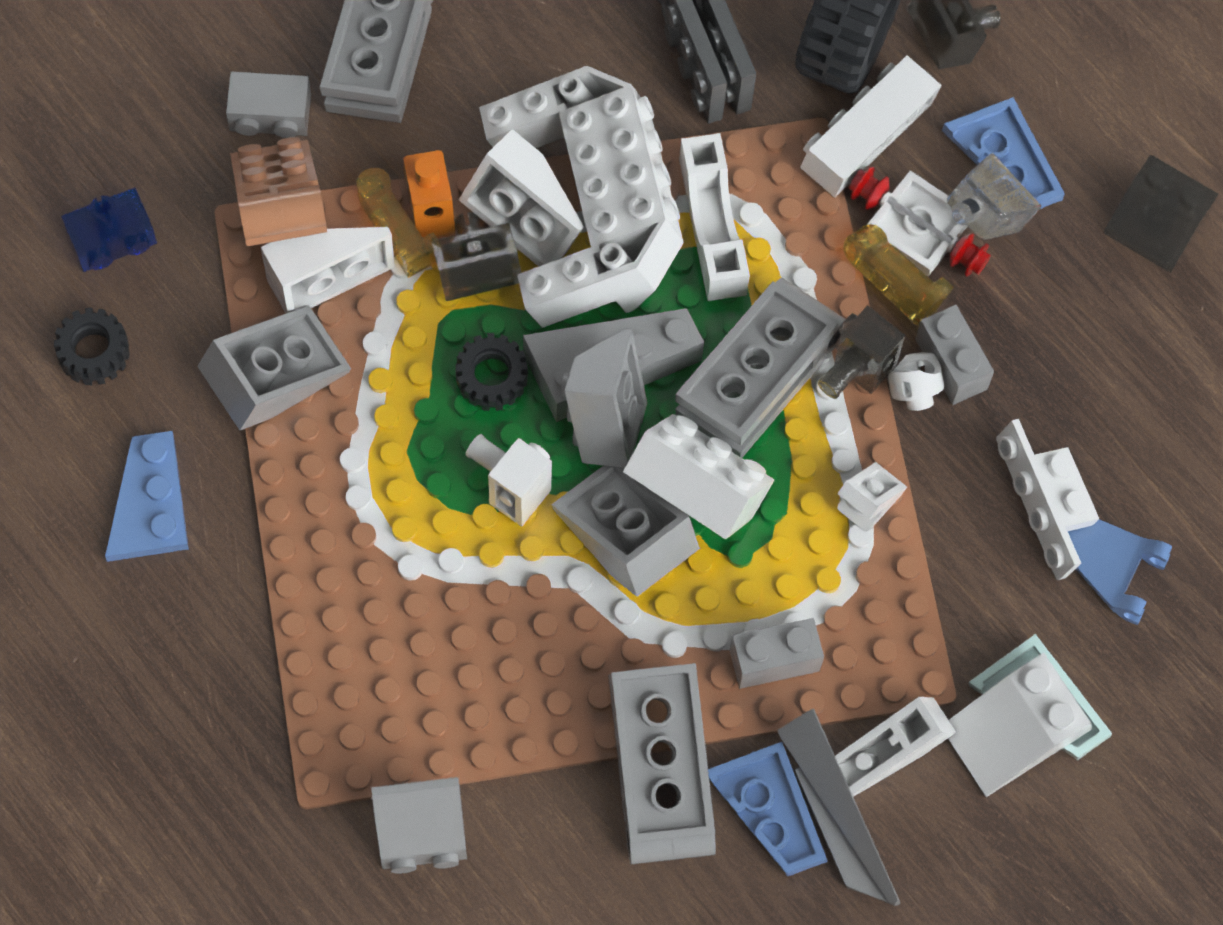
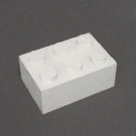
[623,414,775,539]

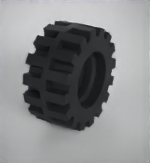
[54,308,130,386]
[455,333,528,411]

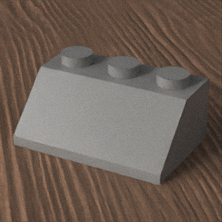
[561,329,647,468]

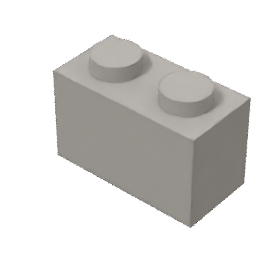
[226,71,311,138]
[915,305,994,405]
[729,618,824,689]

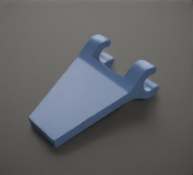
[1068,519,1172,625]

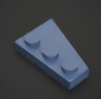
[942,97,1065,214]
[105,431,189,562]
[708,742,827,876]

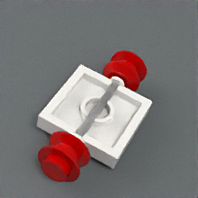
[849,166,991,277]

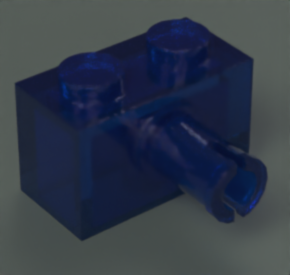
[61,187,157,272]

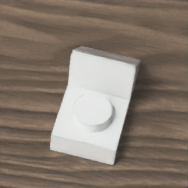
[837,462,907,532]

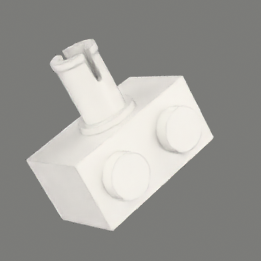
[466,434,552,527]

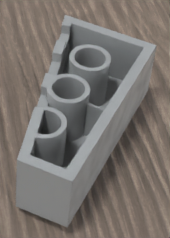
[523,308,704,422]

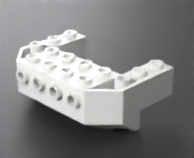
[479,66,684,328]

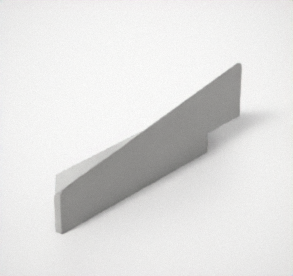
[777,708,901,906]

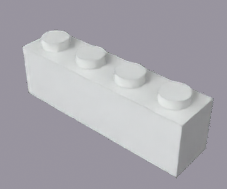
[800,56,942,198]

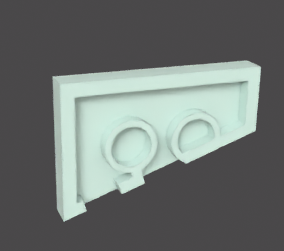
[969,634,1112,760]

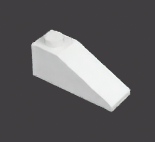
[835,697,956,797]

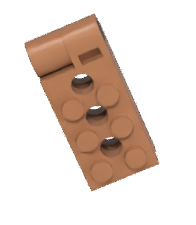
[230,137,327,246]

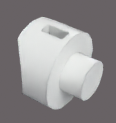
[888,352,945,411]

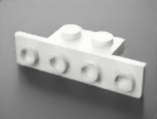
[996,419,1099,580]

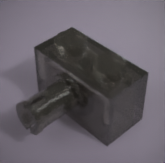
[907,0,1001,70]
[431,212,521,301]
[818,305,905,399]

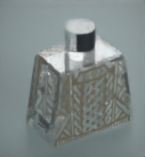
[947,153,1042,240]

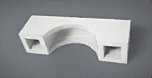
[679,133,750,301]

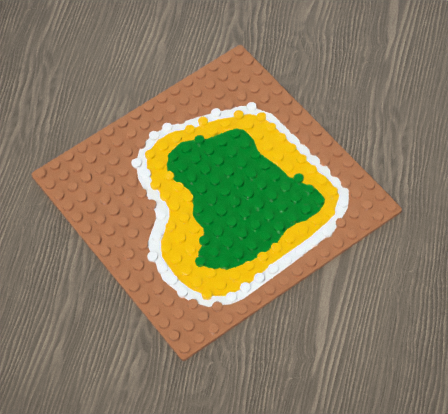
[215,118,956,809]

